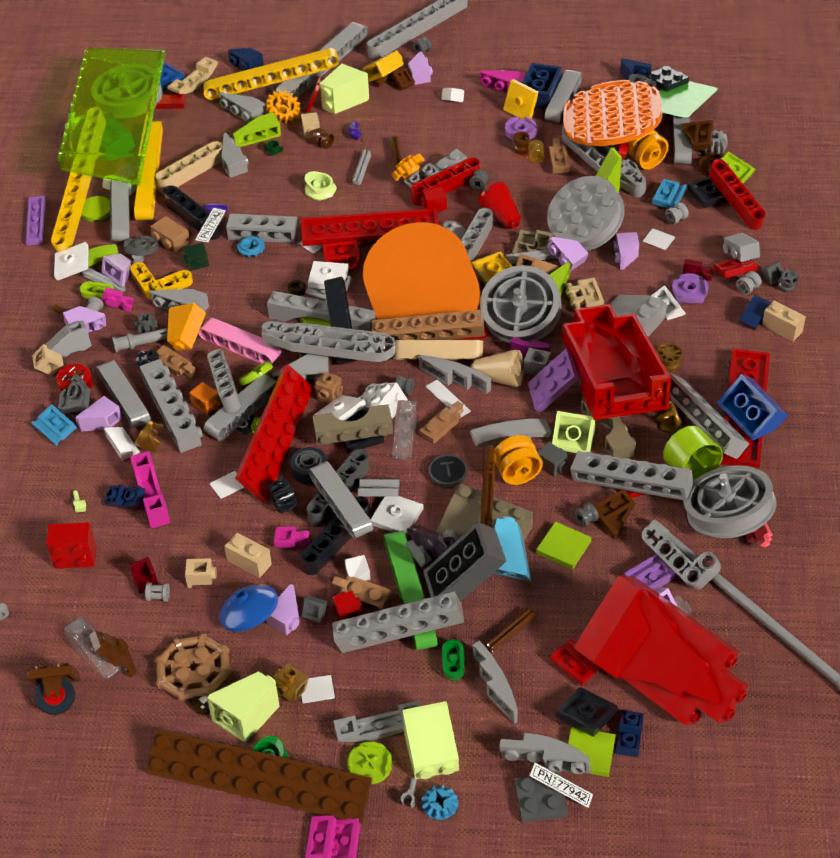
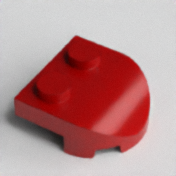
[323,240,360,272]

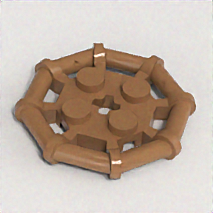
[154,633,232,701]

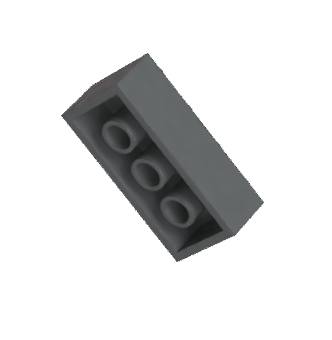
[423,522,507,602]

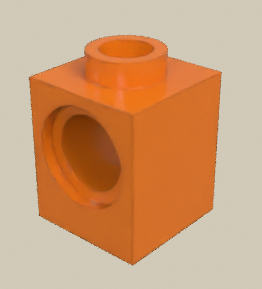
[189,382,221,416]

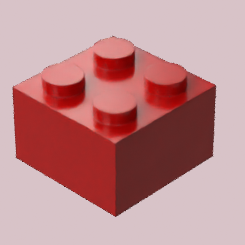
[46,522,97,569]

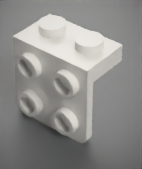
[359,382,408,419]

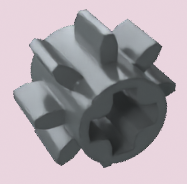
[134,313,158,334]

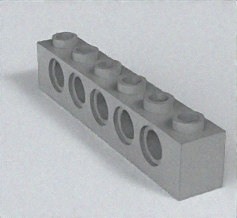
[139,359,203,453]
[669,373,749,459]
[570,451,694,501]
[332,591,464,653]

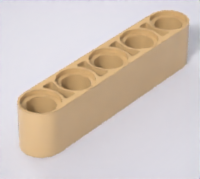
[155,141,222,193]
[393,340,483,360]

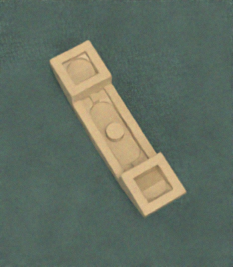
[167,57,218,94]

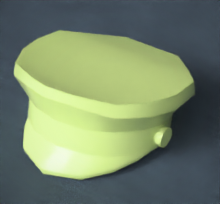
[305,171,337,201]

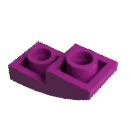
[510,337,550,358]

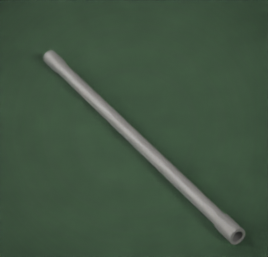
[649,519,840,690]

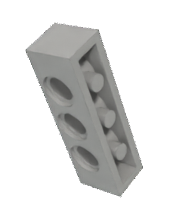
[226,214,298,243]

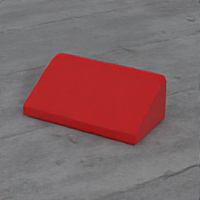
[154,94,185,109]

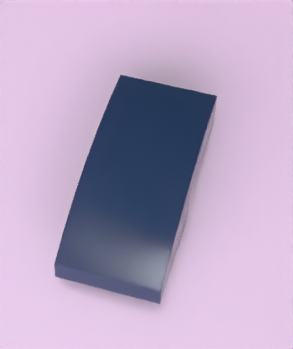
[739,295,771,330]
[104,485,146,508]
[616,710,644,757]

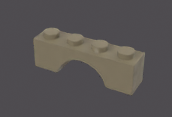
[581,397,636,458]
[312,404,393,445]

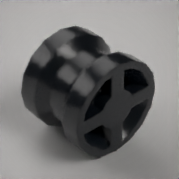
[136,349,159,368]

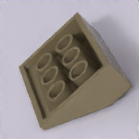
[433,484,533,546]

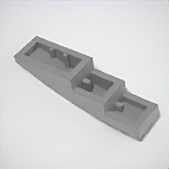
[419,355,491,394]
[470,419,552,447]
[473,640,518,724]

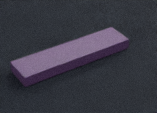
[26,196,46,246]

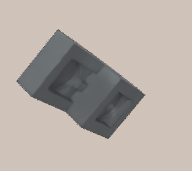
[406,540,433,569]

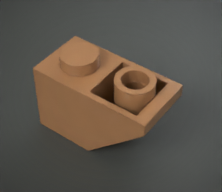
[516,254,558,275]

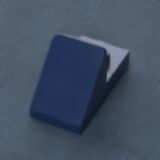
[620,58,652,80]

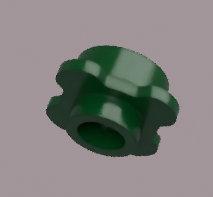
[264,140,283,156]

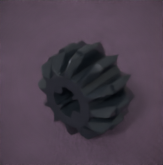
[268,479,297,514]

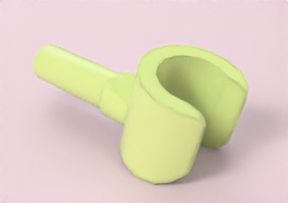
[73,490,86,512]

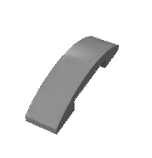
[334,700,421,742]

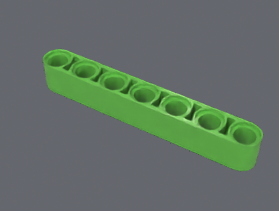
[383,530,437,651]

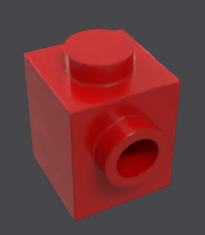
[421,187,447,212]
[333,590,363,621]

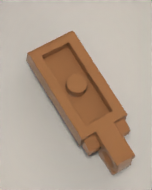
[549,138,570,173]
[156,345,196,379]
[419,401,464,444]
[332,576,391,610]

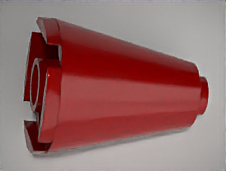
[478,182,521,229]

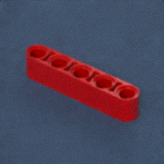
[411,157,480,206]
[709,159,766,230]

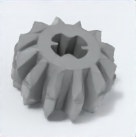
[702,129,728,154]

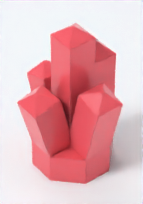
[746,522,772,549]

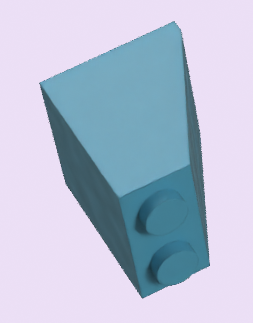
[493,516,531,582]

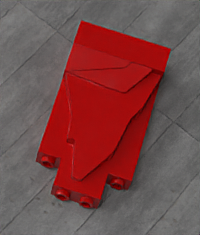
[562,304,671,420]
[574,575,749,725]

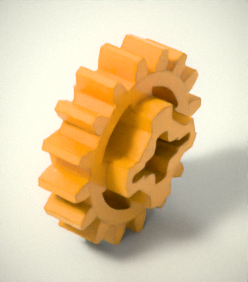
[266,90,300,123]
[392,153,425,181]

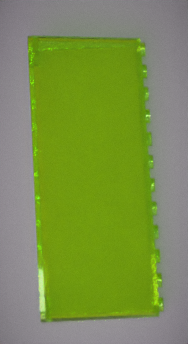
[57,47,166,186]

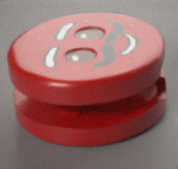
[56,363,93,392]

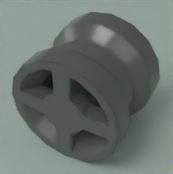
[413,36,432,54]
[469,169,489,191]
[778,270,799,292]
[395,375,415,396]
[574,502,599,527]

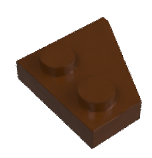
[681,120,714,150]
[594,489,636,539]
[89,630,137,677]

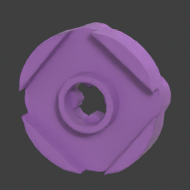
[505,116,537,140]
[672,274,708,303]

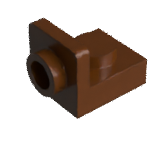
[390,67,415,90]

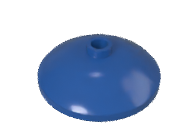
[219,584,278,632]

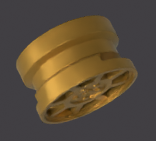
[656,343,683,372]

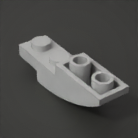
[404,149,467,188]
[500,733,591,774]

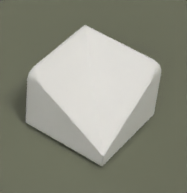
[441,88,464,102]
[345,555,370,581]

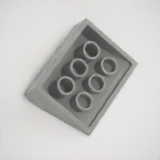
[611,294,667,337]

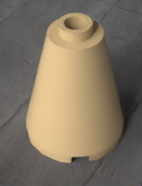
[471,350,524,387]

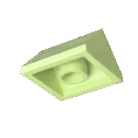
[552,411,596,453]

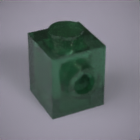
[181,243,209,271]

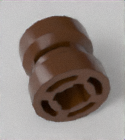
[312,128,334,149]
[513,131,530,155]

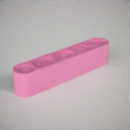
[198,317,282,364]

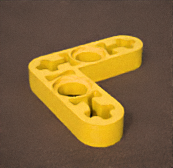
[130,262,193,300]

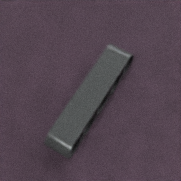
[307,449,370,527]

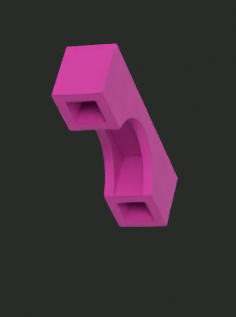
[130,451,170,529]

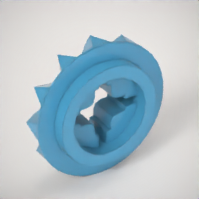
[237,236,265,258]
[422,785,458,820]

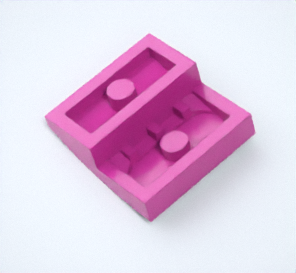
[305,815,361,858]

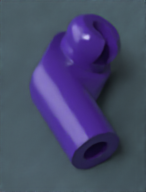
[347,121,362,140]
[203,203,228,214]

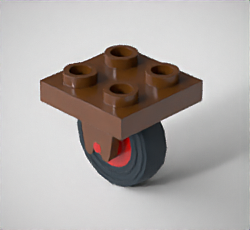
[28,663,80,715]

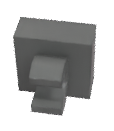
[760,261,783,285]
[302,596,327,623]

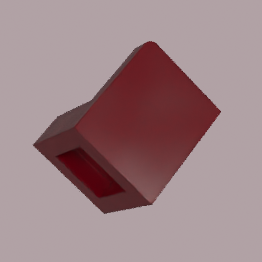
[129,557,158,594]

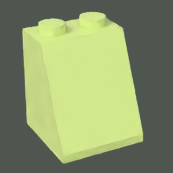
[320,64,369,114]
[207,671,279,743]
[402,701,459,779]

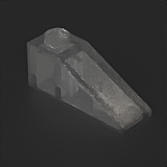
[392,400,418,459]
[64,616,123,681]

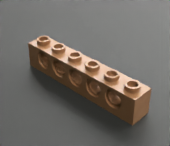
[372,309,484,340]

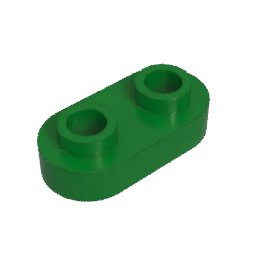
[442,640,464,680]

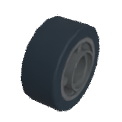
[290,447,327,484]

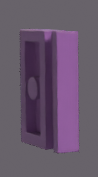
[624,554,676,589]

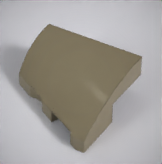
[512,229,554,254]

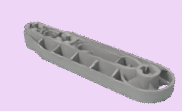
[562,126,646,197]
[261,321,396,362]

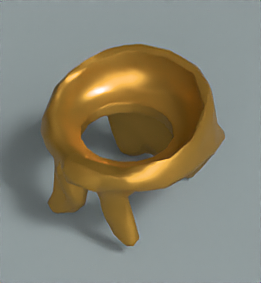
[655,401,683,432]
[134,421,163,452]

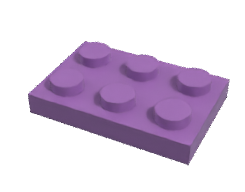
[528,349,580,413]

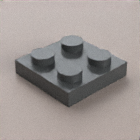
[514,772,568,823]

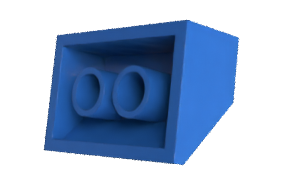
[717,374,788,440]

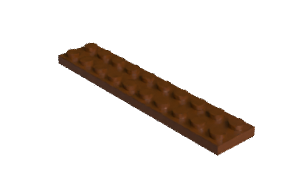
[145,728,373,824]

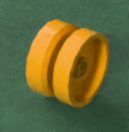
[627,130,669,170]
[494,435,543,485]

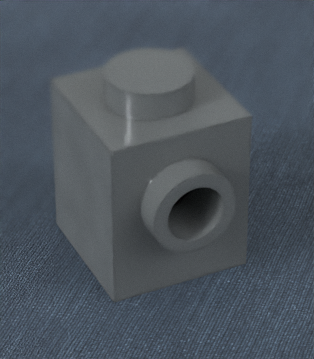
[538,442,567,477]

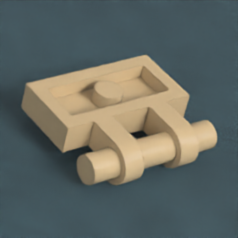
[565,278,604,311]

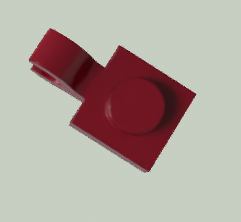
[683,258,715,281]

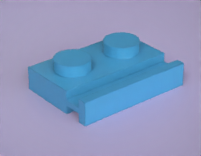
[652,179,687,208]
[31,404,77,446]

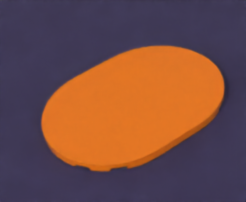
[563,80,662,146]
[363,222,480,340]

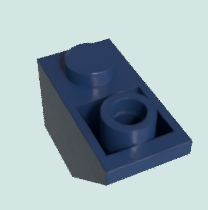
[228,48,264,71]

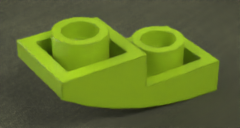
[88,244,119,267]

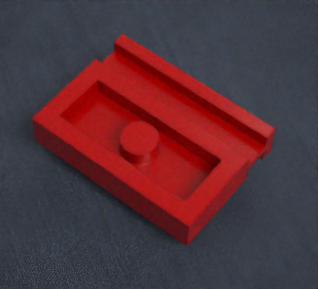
[714,258,758,278]
[550,638,602,686]

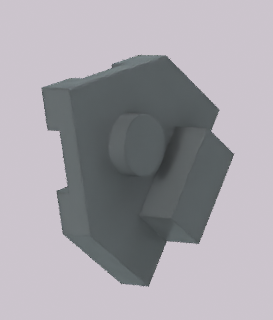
[58,374,91,415]

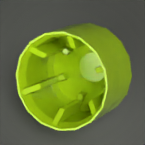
[663,426,723,481]

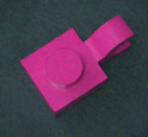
[101,287,134,312]
[274,527,311,548]

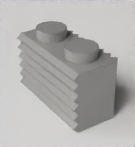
[723,233,760,262]

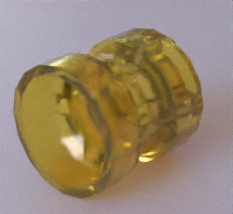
[528,140,545,163]

